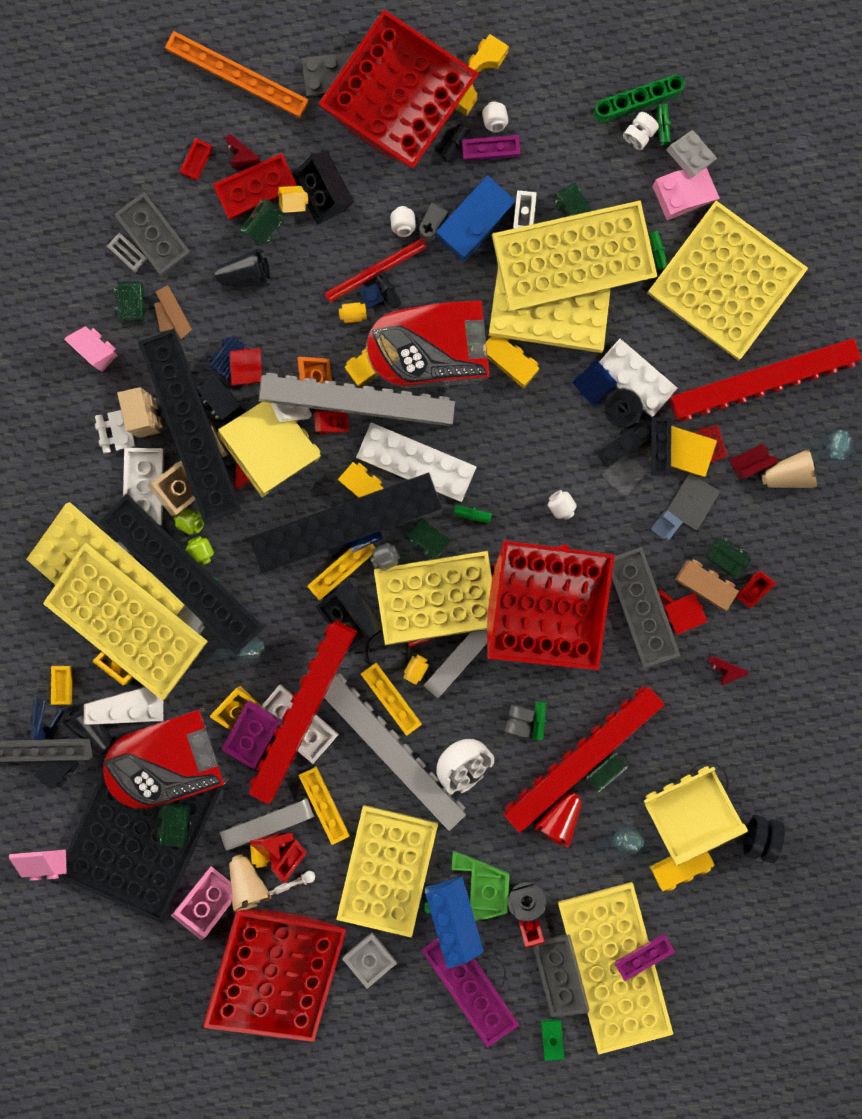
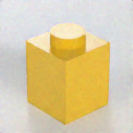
[279,186,308,212]

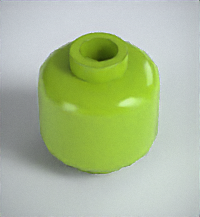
[174,507,204,535]
[185,536,214,565]

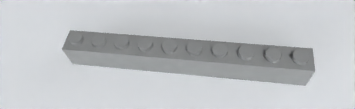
[258,373,455,426]
[324,673,466,831]

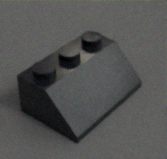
[292,152,354,225]
[316,581,383,653]

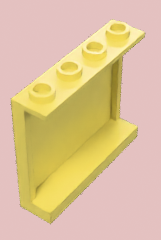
[217,402,320,497]
[644,766,748,866]

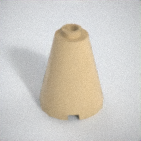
[761,450,817,488]
[229,854,271,912]

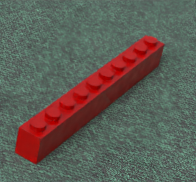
[668,338,862,422]
[248,621,357,805]
[503,686,665,833]

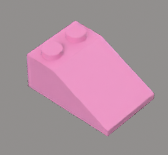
[653,168,720,221]
[171,866,232,940]

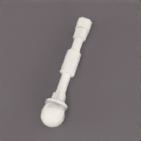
[260,871,315,901]

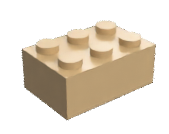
[117,387,163,438]

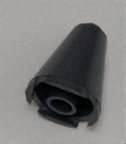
[215,248,271,288]
[62,698,113,753]

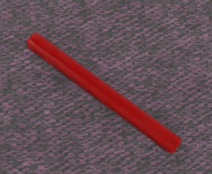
[325,239,426,302]

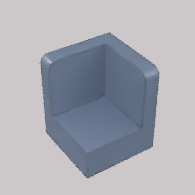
[651,510,683,541]

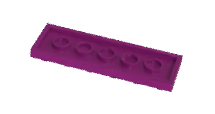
[422,938,519,1048]

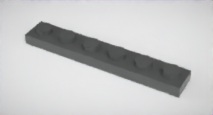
[0,739,93,762]

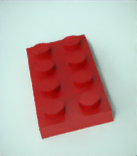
[213,153,297,221]

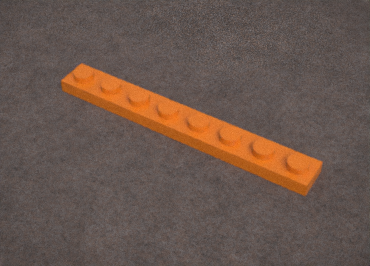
[165,31,309,119]

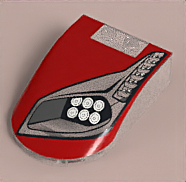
[366,301,490,388]
[103,707,229,809]

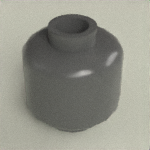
[370,543,400,571]

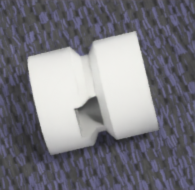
[623,112,659,150]

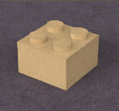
[147,461,195,516]

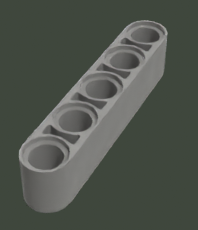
[423,629,487,698]
[219,798,314,850]

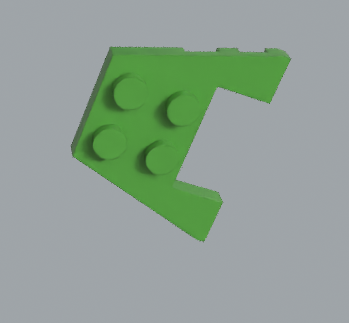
[452,851,510,921]

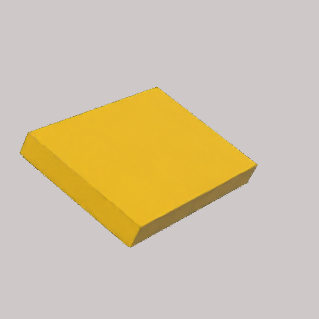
[650,426,717,477]

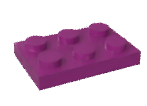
[221,700,282,769]

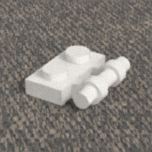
[95,410,136,454]

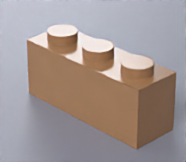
[675,559,739,611]

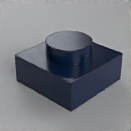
[359,283,384,309]

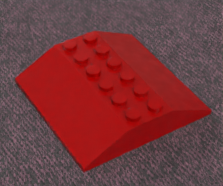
[319,10,479,169]
[487,540,615,670]
[203,910,346,1042]

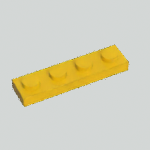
[307,536,375,601]
[361,662,422,736]
[298,766,350,845]

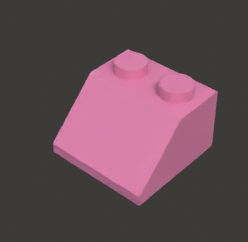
[64,326,118,372]
[9,850,66,880]

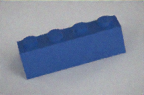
[425,877,484,969]

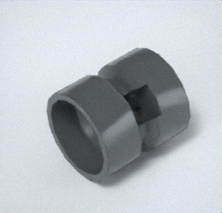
[504,704,535,737]

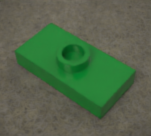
[541,1019,564,1061]

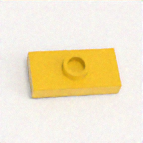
[51,666,72,705]

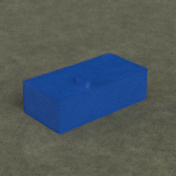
[436,175,516,263]

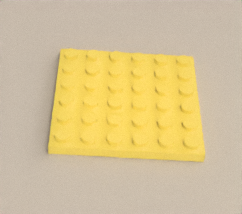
[647,201,808,361]

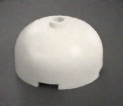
[437,739,494,794]

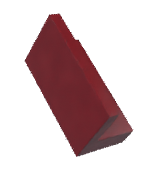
[729,443,778,480]

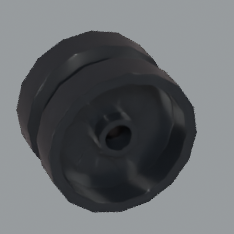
[743,814,785,864]

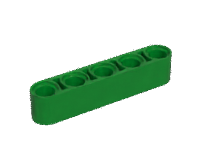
[593,75,685,123]

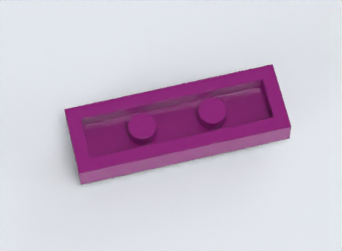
[462,135,520,161]
[614,933,675,981]

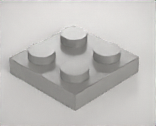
[667,130,717,179]
[342,932,397,988]

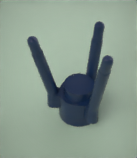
[30,696,64,740]

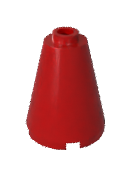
[534,792,582,849]

